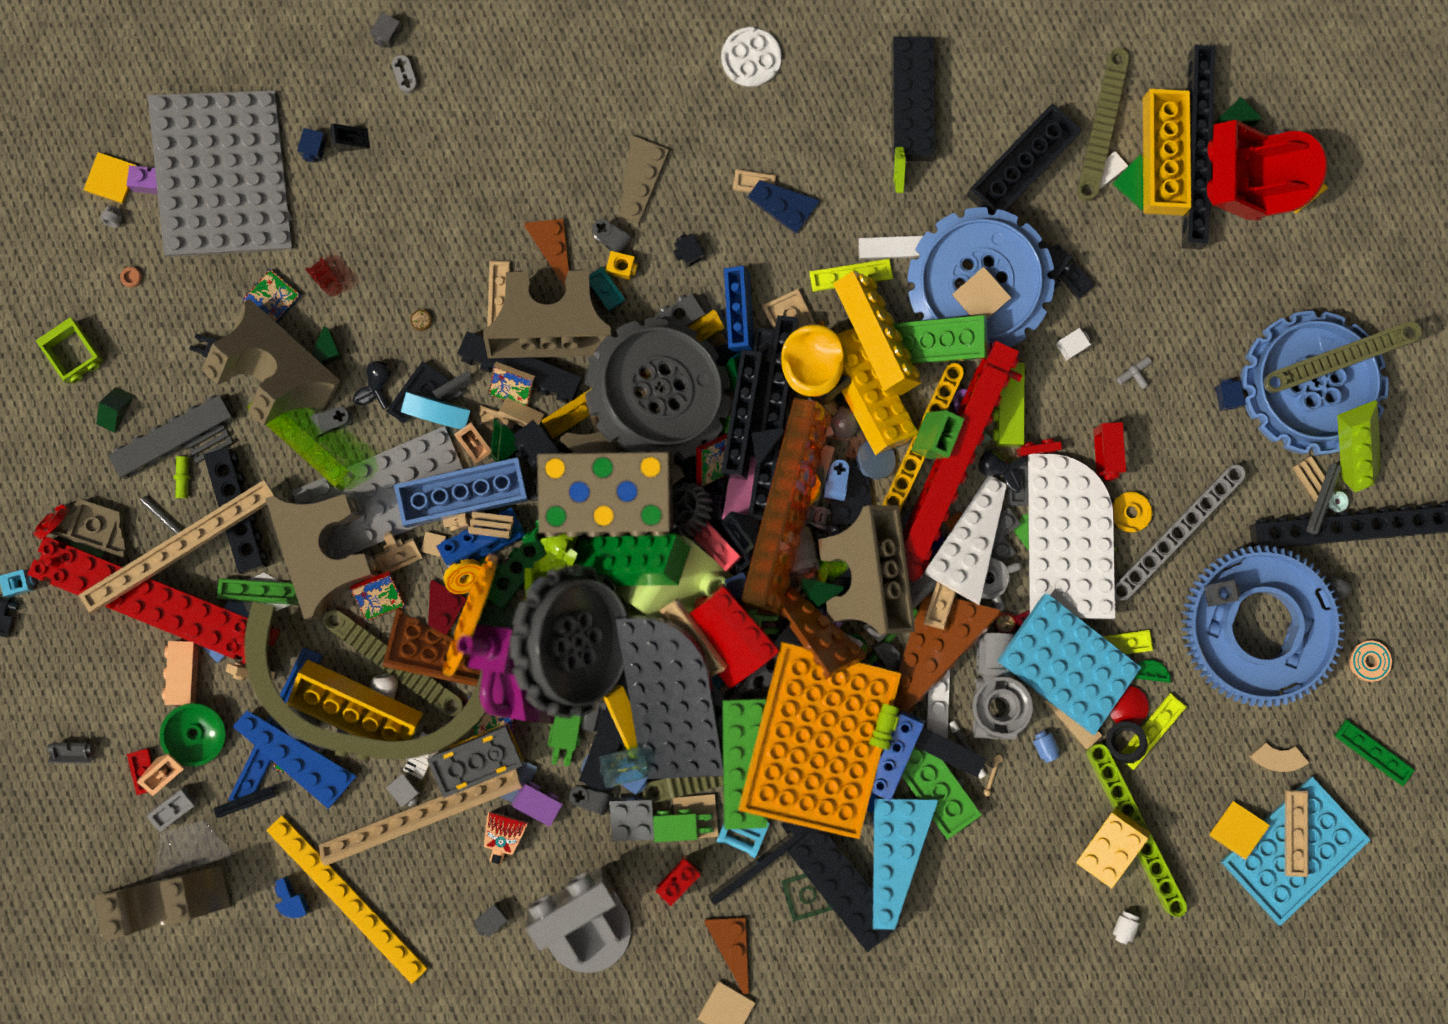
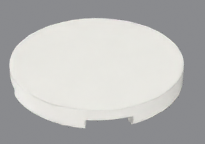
[721,27,781,87]

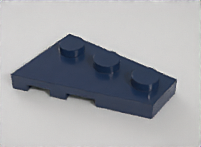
[747,180,820,234]

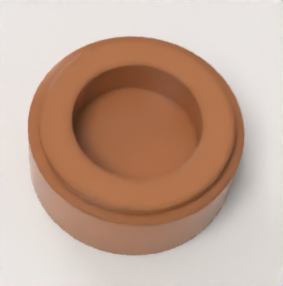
[120,267,142,288]

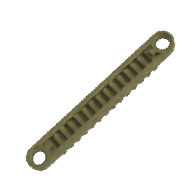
[1077,48,1129,202]
[1263,321,1422,393]
[324,610,463,716]
[643,776,723,803]

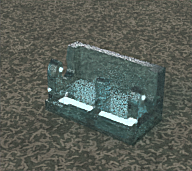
[599,747,647,788]

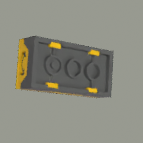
[427,722,524,798]

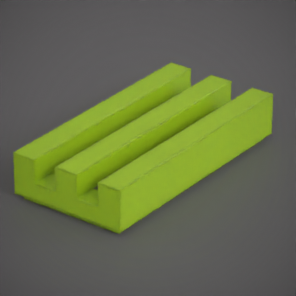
[893,147,906,193]

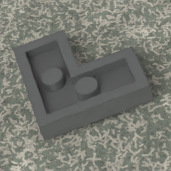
[991,508,1021,563]

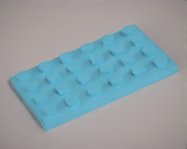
[997,593,1141,735]
[1220,777,1370,926]

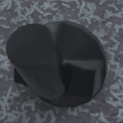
[813,524,842,542]

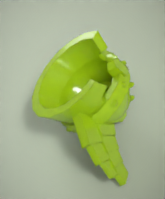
[534,533,578,572]

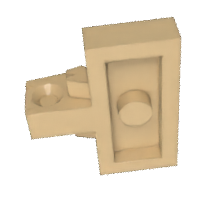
[443,511,486,531]
[375,531,422,573]
[226,662,275,680]

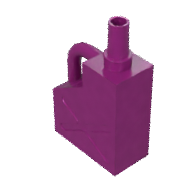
[458,624,554,724]

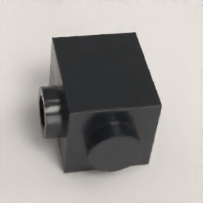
[673,233,704,268]

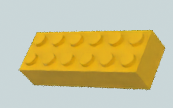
[1143,89,1191,216]
[833,271,921,395]
[837,328,918,455]
[286,660,424,742]

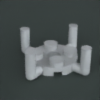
[956,557,1021,611]

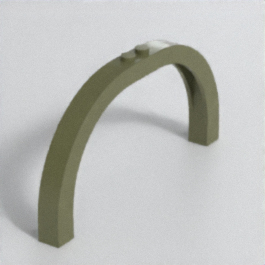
[245,602,486,761]

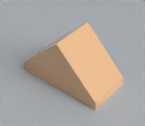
[454,423,491,464]
[137,753,184,796]

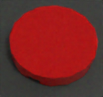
[33,504,69,539]

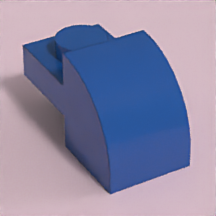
[275,876,310,918]

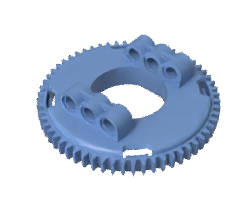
[1181,546,1345,707]

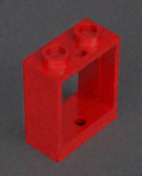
[1093,422,1126,481]
[655,856,701,907]

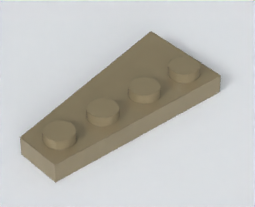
[620,135,669,224]

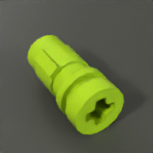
[869,704,899,751]

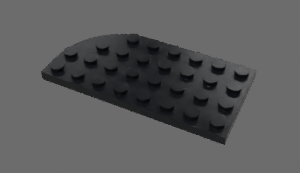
[616,615,723,779]

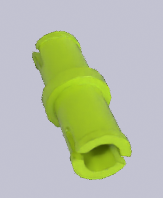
[173,456,191,498]

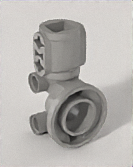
[972,633,1033,740]

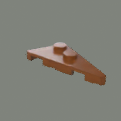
[524,219,569,289]
[705,917,749,994]

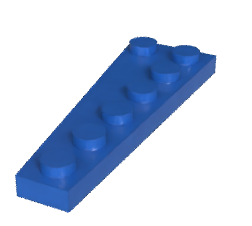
[233,710,357,809]

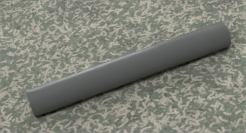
[140,496,182,535]

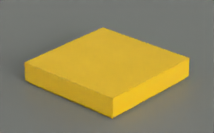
[83,152,137,204]
[1209,801,1270,860]

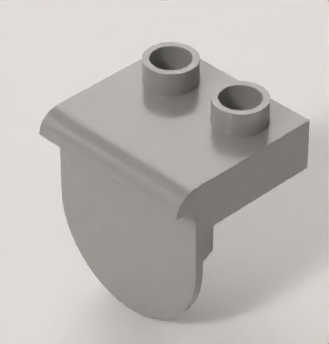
[526,867,631,973]

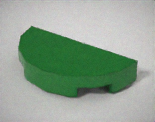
[1134,660,1171,683]

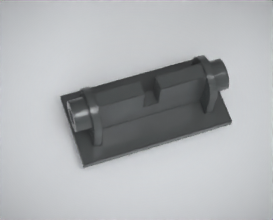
[47,742,96,764]

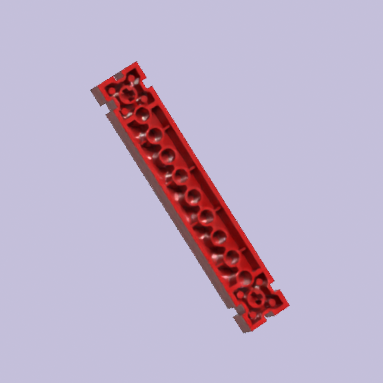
[902,341,1023,582]
[27,536,280,664]

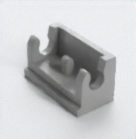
[146,785,195,832]

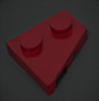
[428,580,467,635]

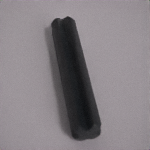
[214,786,276,818]

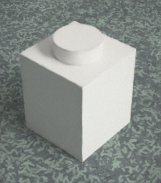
[1056,328,1091,361]

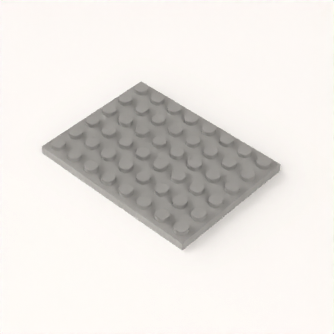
[148,91,292,257]

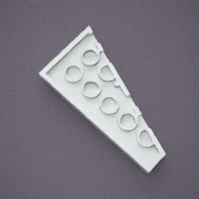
[925,476,1007,605]

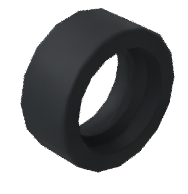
[1106,721,1148,763]

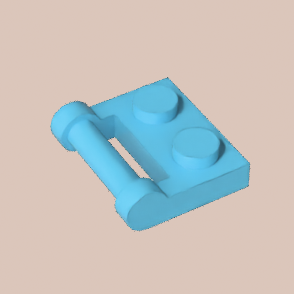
[716,822,770,858]

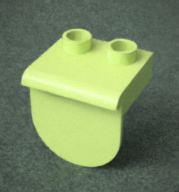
[616,533,734,620]

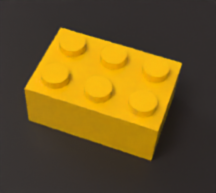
[1076,808,1151,888]

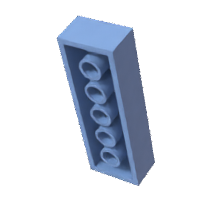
[394,457,529,528]

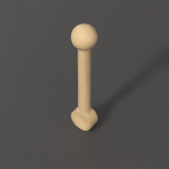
[983,755,1003,797]

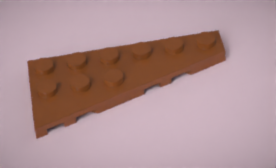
[383,608,481,687]

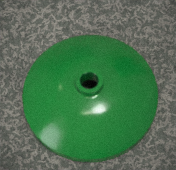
[159,703,226,767]

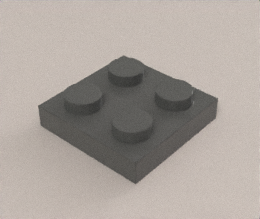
[610,797,654,841]

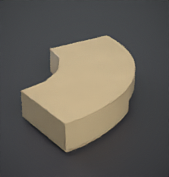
[1249,743,1309,772]

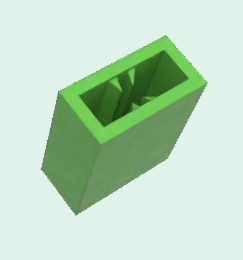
[911,410,964,459]

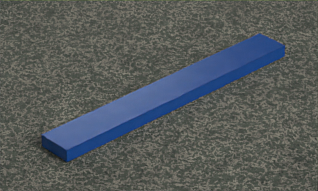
[228,647,323,809]

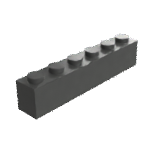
[108,395,235,480]

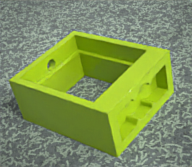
[35,317,104,384]

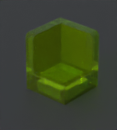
[816,559,846,583]

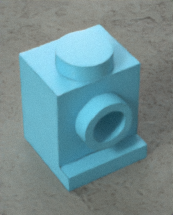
[0,569,36,597]

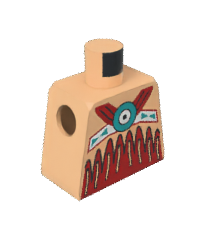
[484,811,529,865]

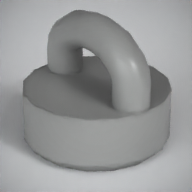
[100,205,122,228]

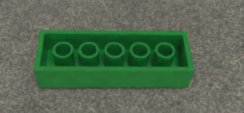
[573,535,691,586]

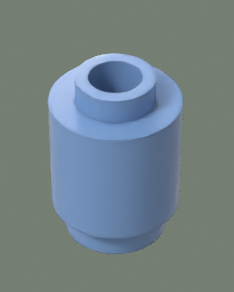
[1032,730,1060,763]

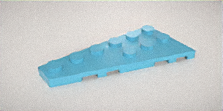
[873,799,938,930]

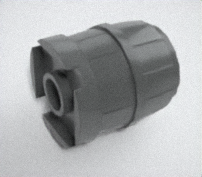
[774,523,821,577]

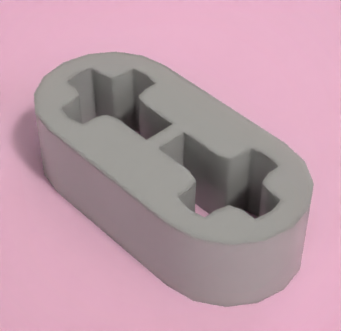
[392,55,417,94]

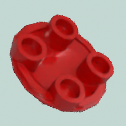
[1110,686,1149,725]

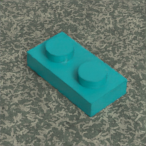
[590,267,625,312]

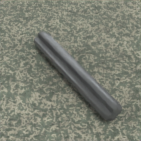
[1307,463,1342,535]

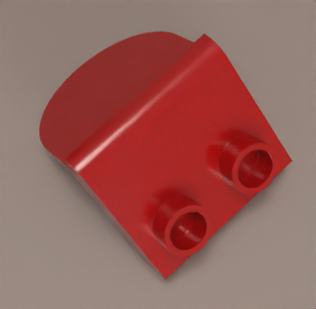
[1207,120,1328,221]

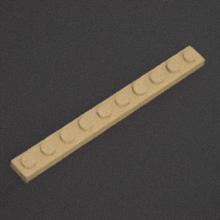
[79,480,274,614]
[319,769,522,866]

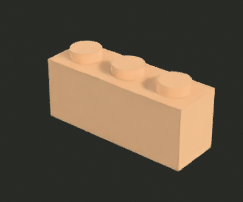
[162,641,199,705]

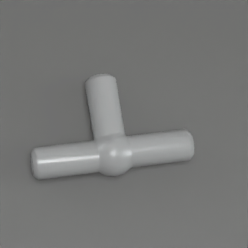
[1116,357,1152,389]

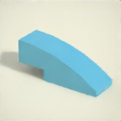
[401,392,470,429]

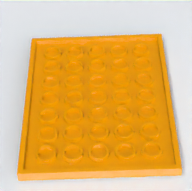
[738,642,901,839]

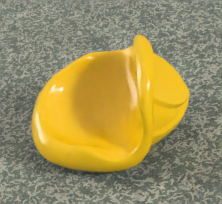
[781,325,844,397]

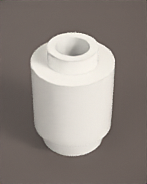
[1113,911,1140,945]

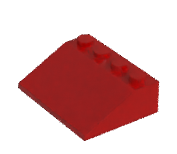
[689,583,779,689]

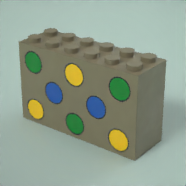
[538,452,674,537]

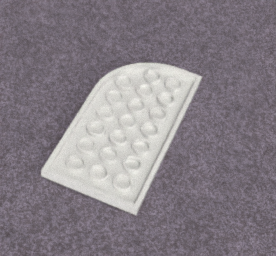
[1028,454,1115,619]

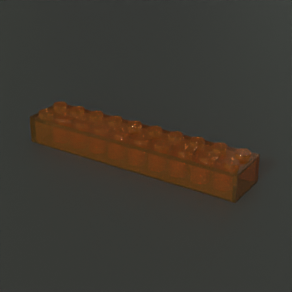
[741,398,831,614]

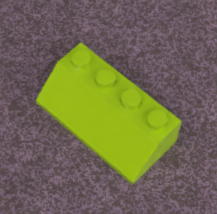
[1337,400,1381,492]

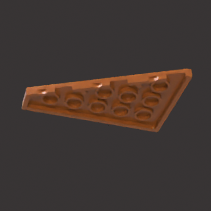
[893,592,1002,713]

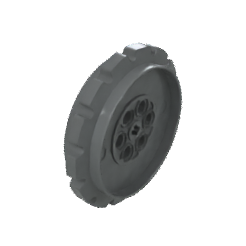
[585,319,731,461]
[510,565,628,718]

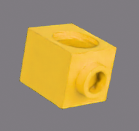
[606,251,638,280]

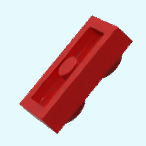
[1017,439,1062,457]
[126,748,153,795]

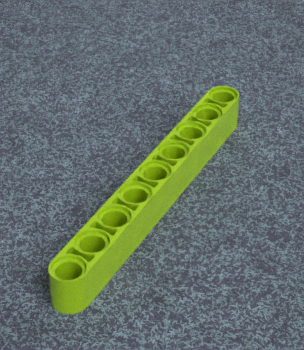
[1086,744,1187,917]

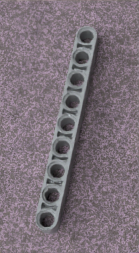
[1114,465,1245,601]

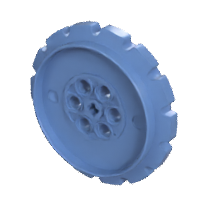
[907,207,1055,347]
[1241,311,1388,456]

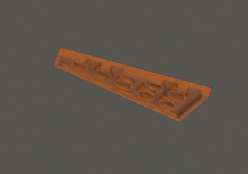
[762,574,867,679]

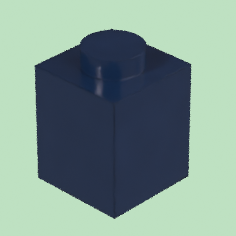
[1215,379,1245,411]

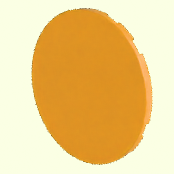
[442,553,498,677]

